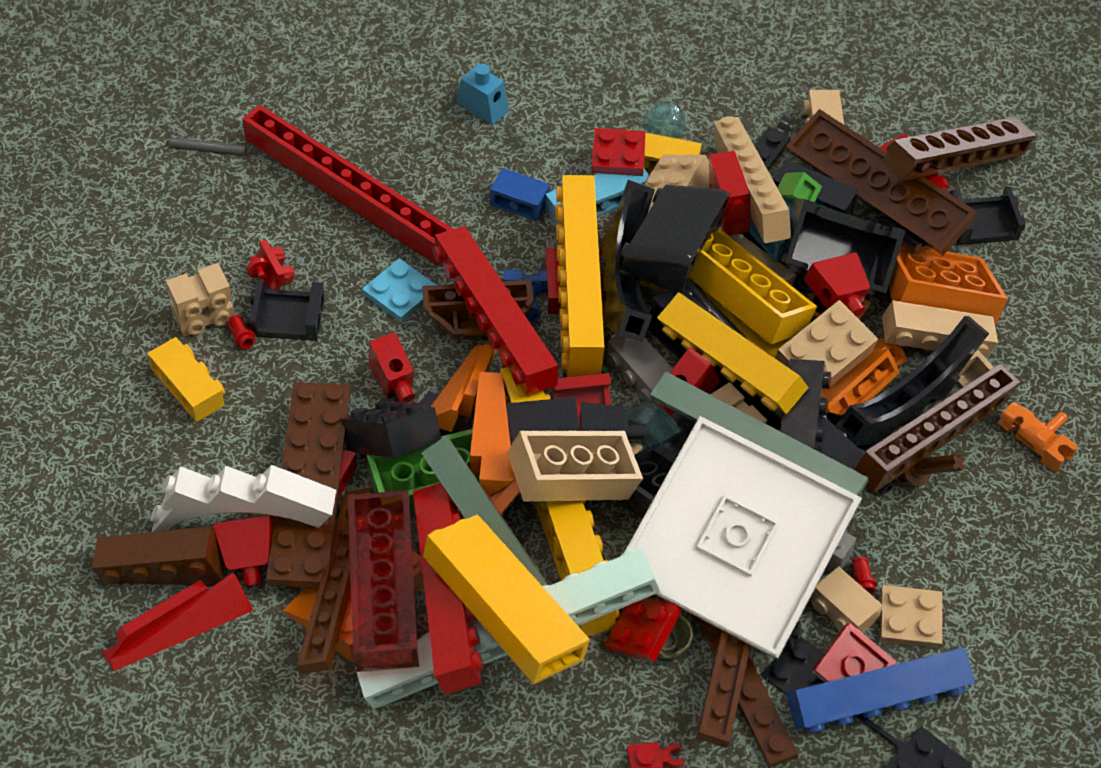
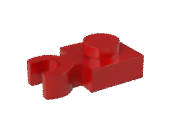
[627,742,684,768]

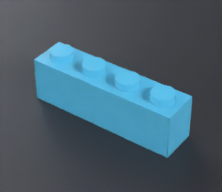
[545,170,649,225]

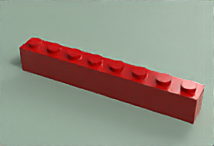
[432,226,558,396]
[413,482,484,695]

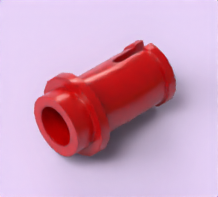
[226,315,255,349]
[850,557,877,595]

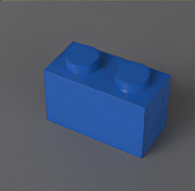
[490,168,550,222]

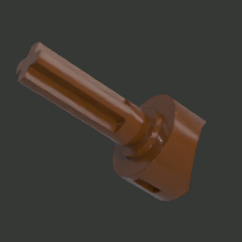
[892,454,965,487]

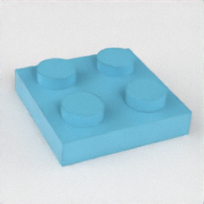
[362,258,436,323]

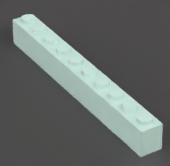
[355,548,660,709]

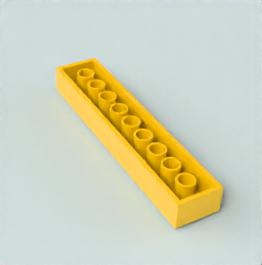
[500,367,619,636]

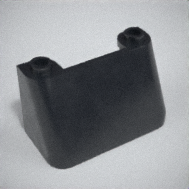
[620,185,730,294]
[781,199,905,296]

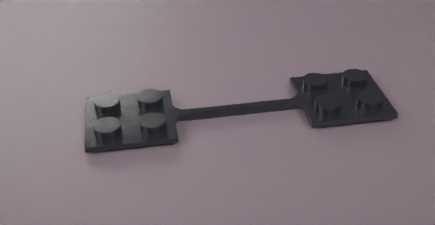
[761,637,973,768]

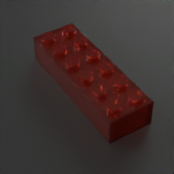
[348,490,419,672]

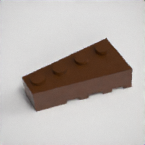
[92,526,228,586]

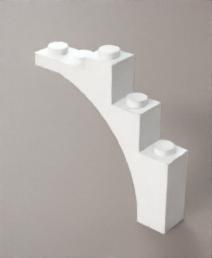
[150,465,336,532]

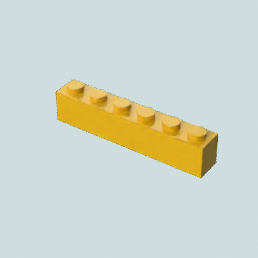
[657,292,809,414]

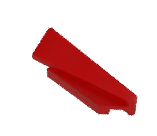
[102,573,253,671]

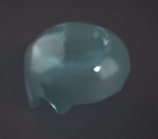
[647,103,686,138]

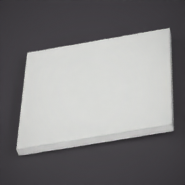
[625,416,862,659]

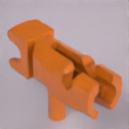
[997,402,1077,472]

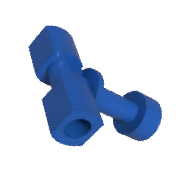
[503,269,547,322]

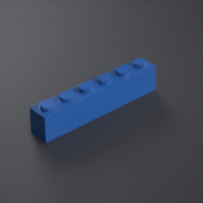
[786,647,975,733]

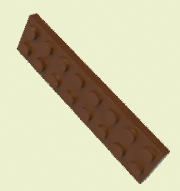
[786,109,978,256]
[266,382,351,588]

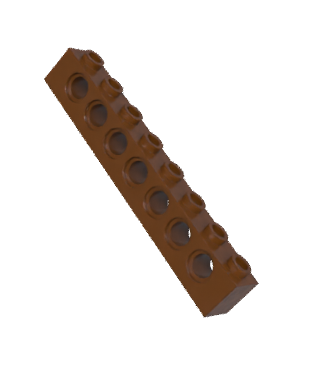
[882,117,1036,181]
[854,364,1021,493]

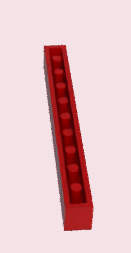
[242,105,453,266]

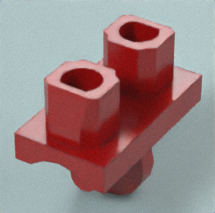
[246,240,295,290]

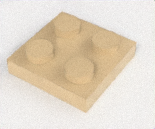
[880,585,942,649]

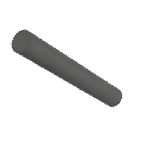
[169,138,247,156]

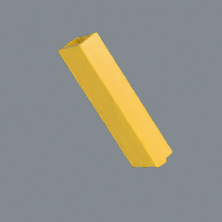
[423,514,590,684]

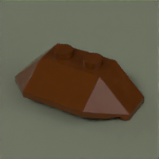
[422,280,533,338]

